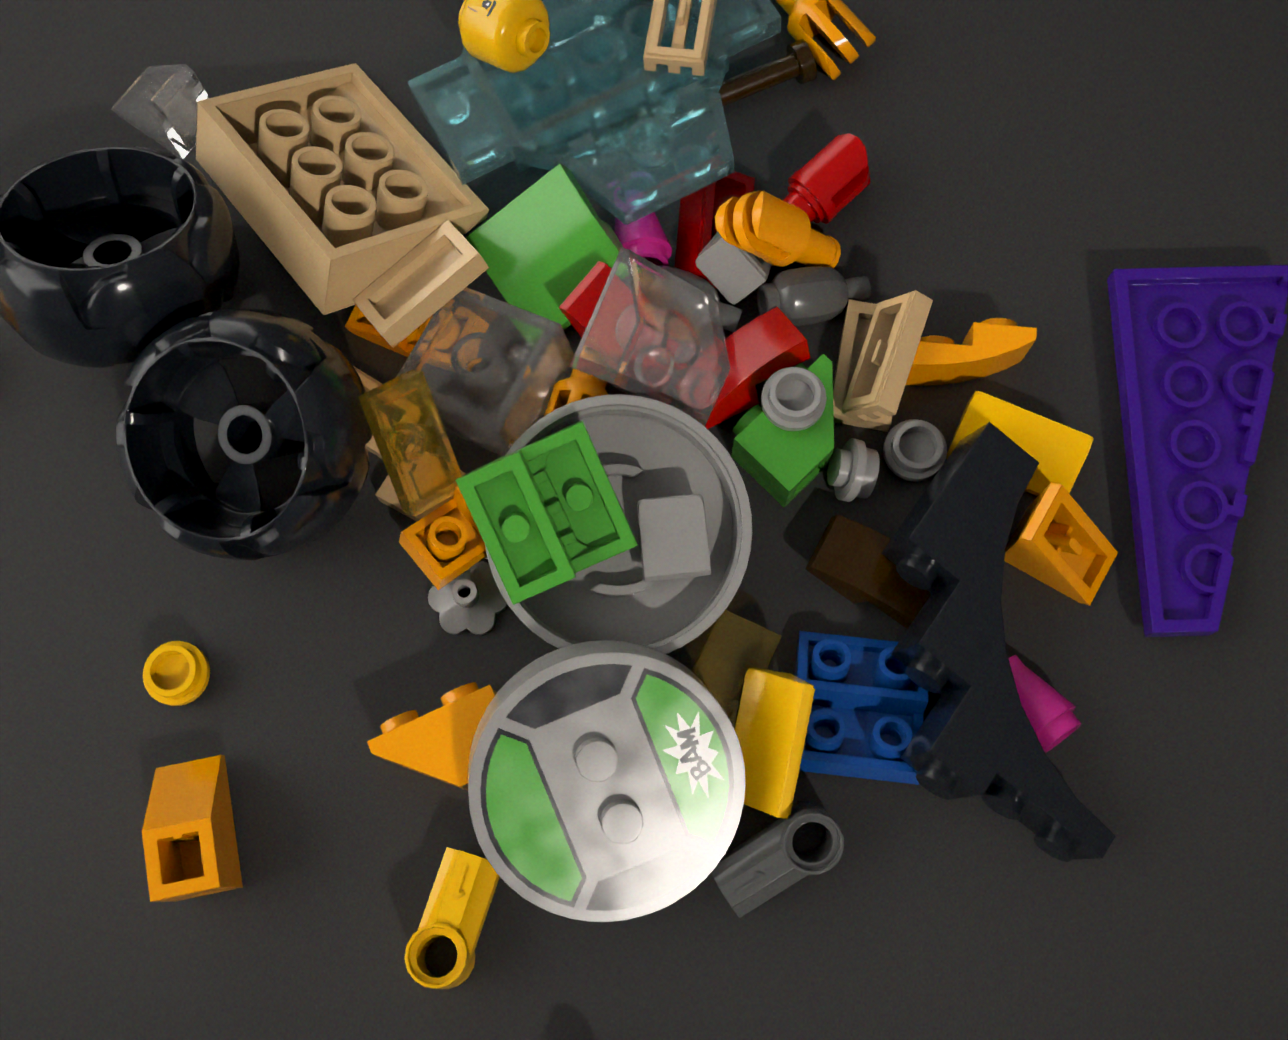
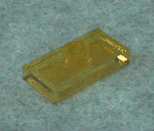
[358,370,462,517]
[691,610,782,729]

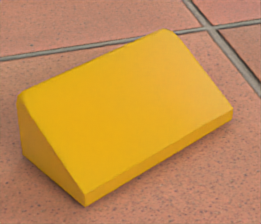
[946,391,1094,496]
[734,667,815,819]

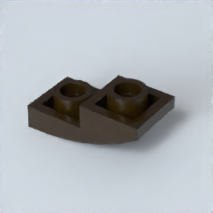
[805,515,931,629]

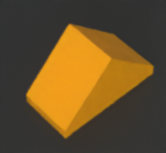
[1004,483,1118,606]

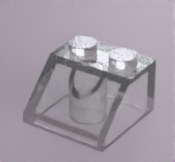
[569,248,731,426]
[391,287,576,456]

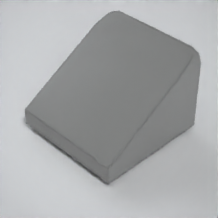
[695,232,772,304]
[637,494,711,582]

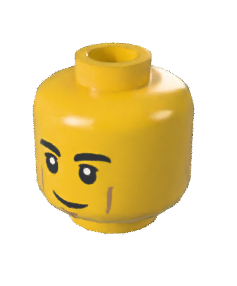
[458,0,550,73]

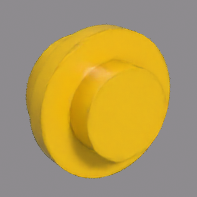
[143,641,210,706]

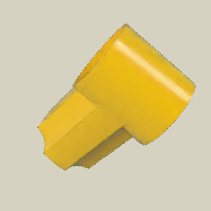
[404,847,500,989]

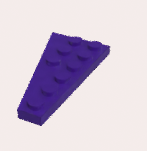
[1107,265,1288,637]

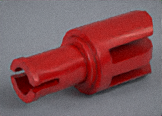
[783,133,871,224]

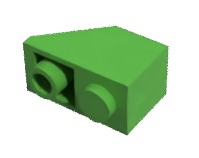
[731,354,834,507]

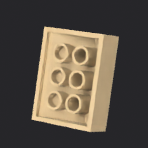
[196,63,489,316]

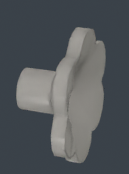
[428,561,508,636]

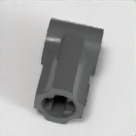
[711,801,844,918]

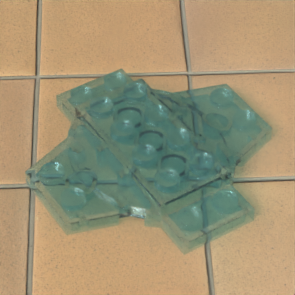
[407,0,781,225]

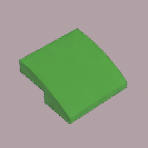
[466,163,639,344]
[456,420,638,605]

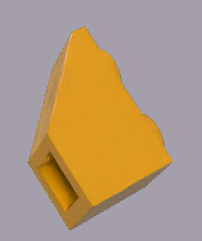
[367,682,497,791]
[142,755,243,902]

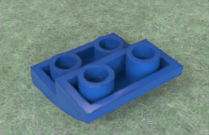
[794,631,928,785]

